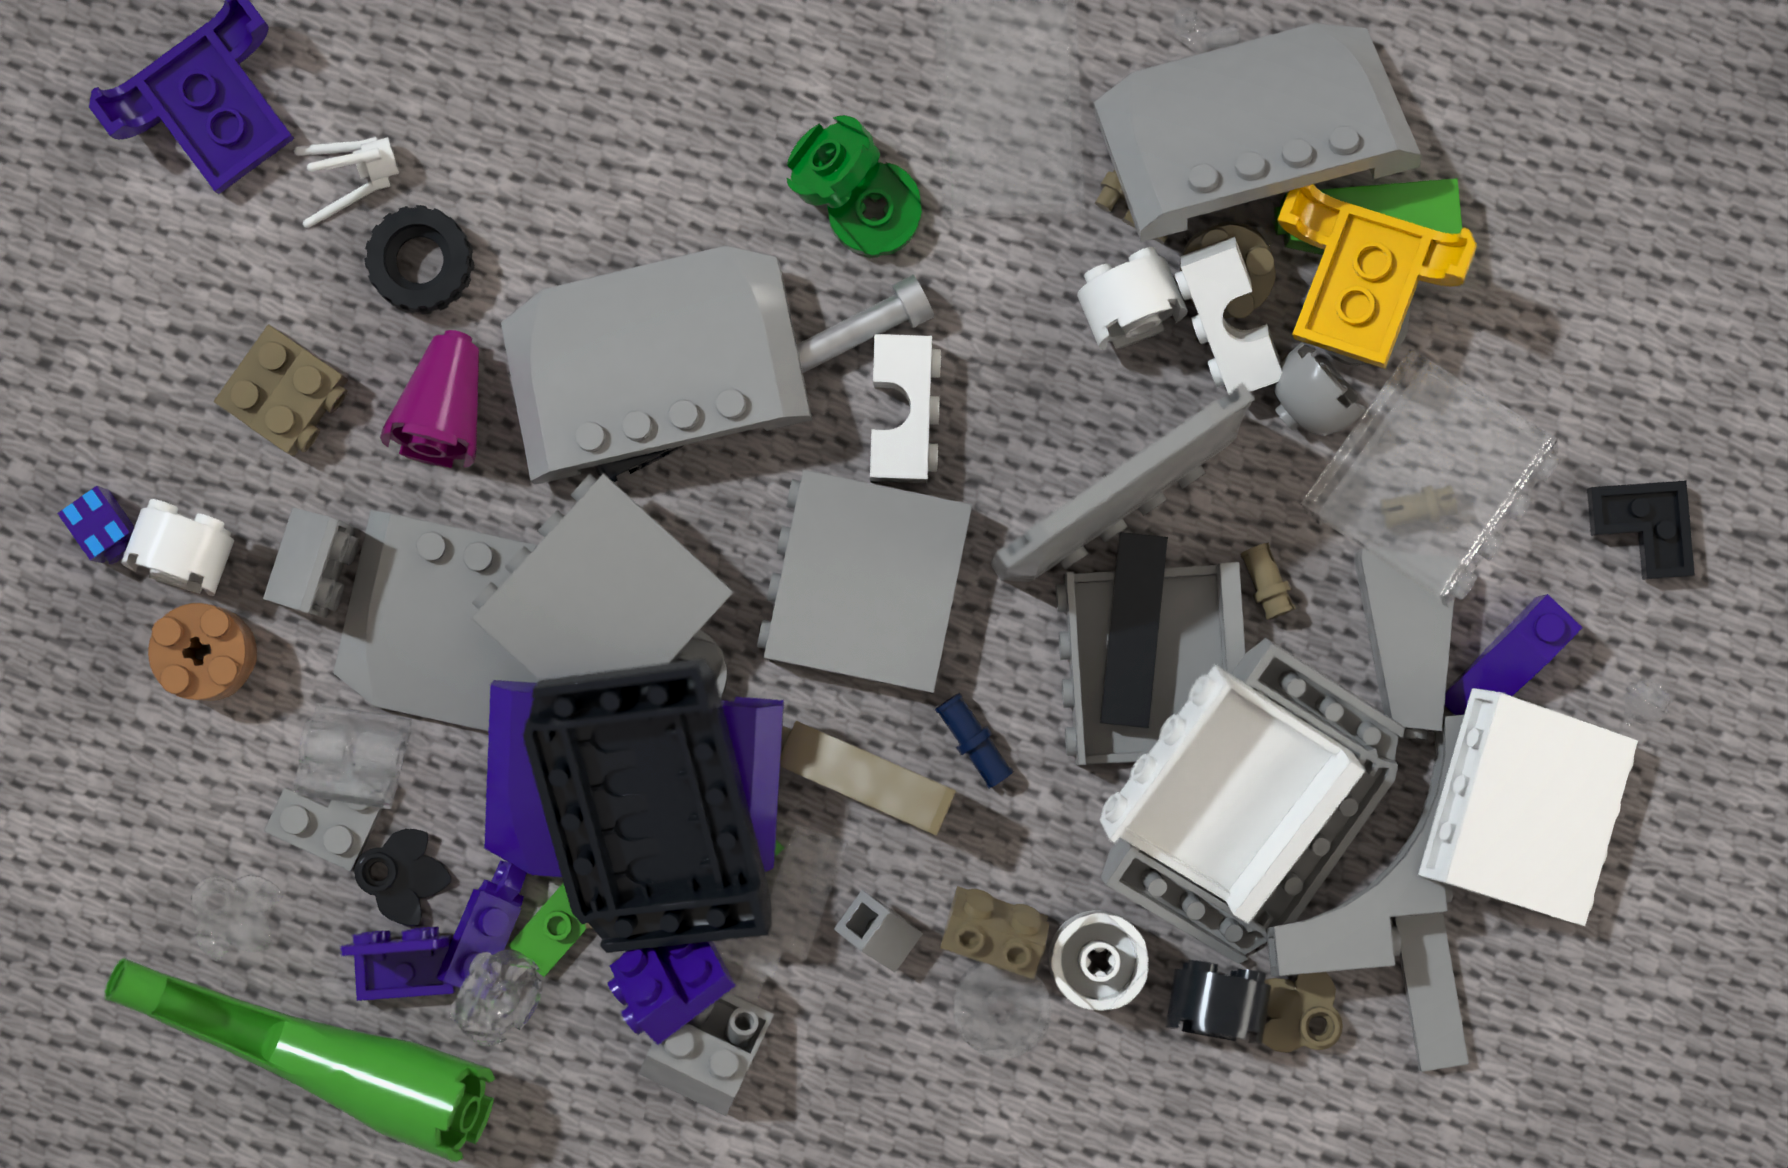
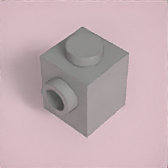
[834,890,923,973]

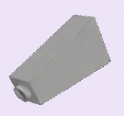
[1354,548,1458,740]

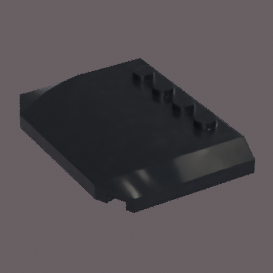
[523,658,772,953]

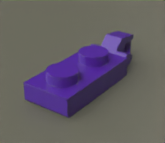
[436,861,527,998]

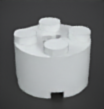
[1077,247,1188,350]
[121,499,234,596]
[1048,910,1149,1011]

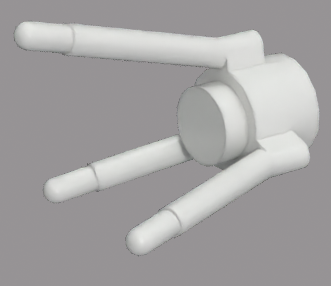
[294,137,399,228]

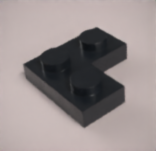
[1587,481,1695,580]

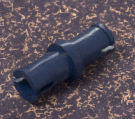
[935,692,1014,789]

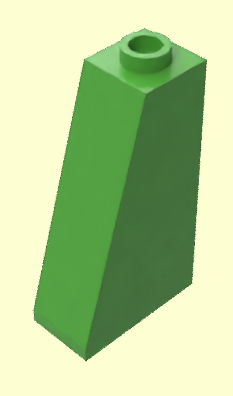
[1274,178,1462,255]

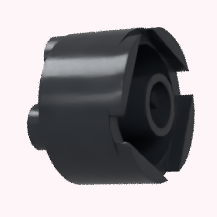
[1166,960,1271,1044]

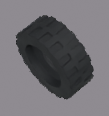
[364,205,474,314]

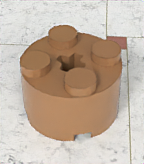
[148,603,257,701]

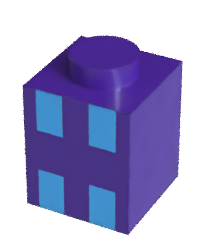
[57,486,135,564]

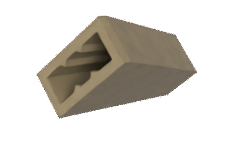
[780,721,956,836]

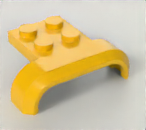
[1278,184,1477,369]

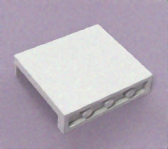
[1100,665,1366,923]
[1418,688,1638,926]

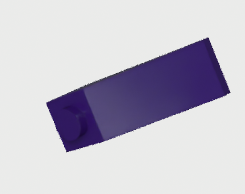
[1444,594,1583,715]

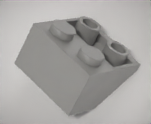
[263,507,359,618]
[639,992,774,1116]

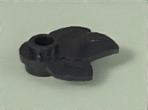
[354,829,452,926]

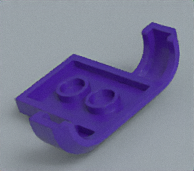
[89,0,295,195]

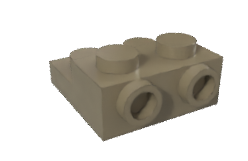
[213,324,348,457]
[940,886,1050,979]

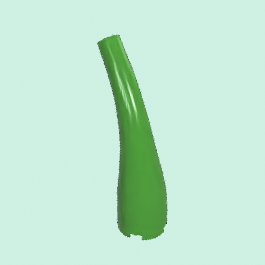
[105,958,495,1162]

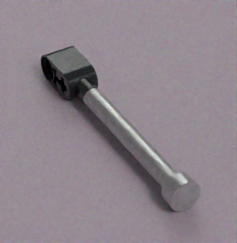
[594,275,935,482]

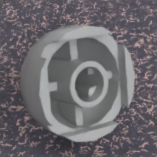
[1274,342,1367,436]

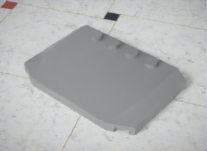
[1094,23,1421,242]
[501,246,813,485]
[990,383,1254,582]
[333,510,539,731]
[1101,638,1405,964]

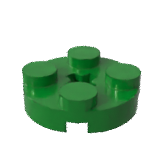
[786,115,880,208]
[827,162,922,258]

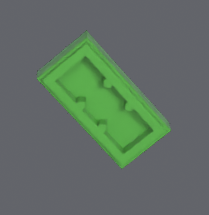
[508,883,587,977]

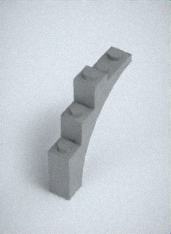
[1266,715,1464,976]

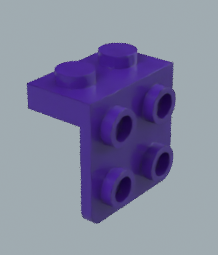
[340,927,456,1001]

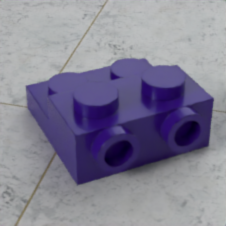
[607,941,736,1045]

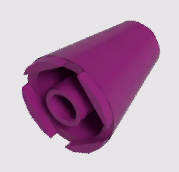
[380,330,479,468]

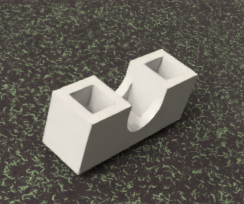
[1175,236,1282,395]
[870,334,941,483]

